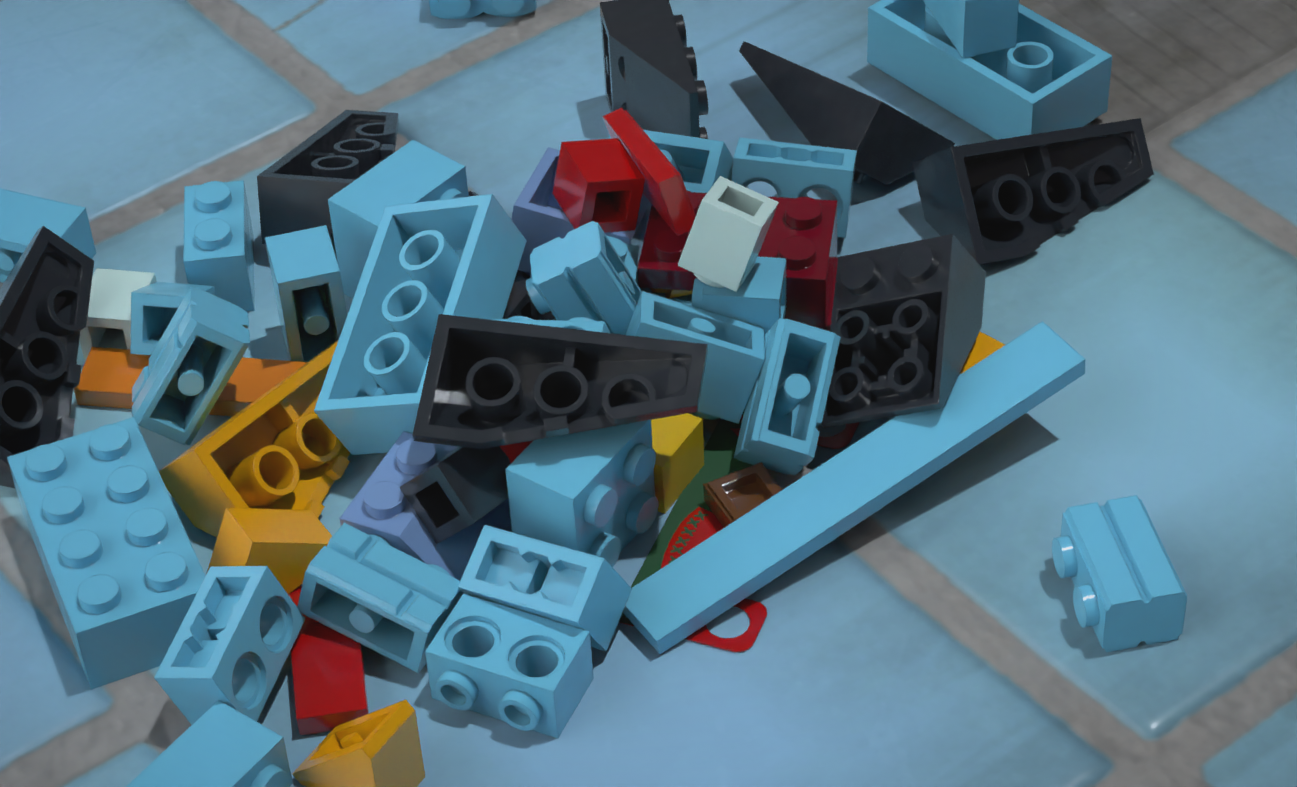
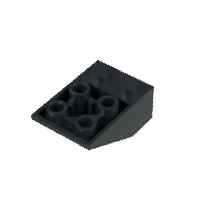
[600,0,708,139]
[821,234,986,428]

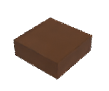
[703,462,782,528]

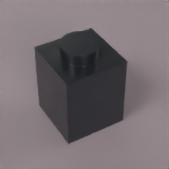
[399,446,511,544]

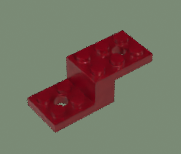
[637,190,838,331]

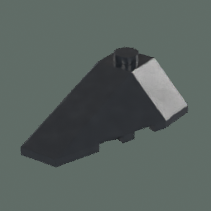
[739,41,955,185]
[257,110,399,244]
[912,118,1154,265]
[0,226,94,488]
[412,314,708,449]

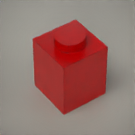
[552,138,645,233]

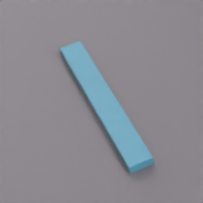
[623,321,1085,654]

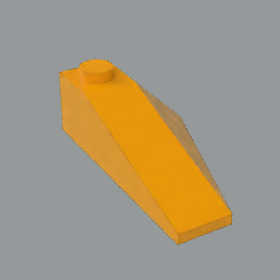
[159,341,350,538]

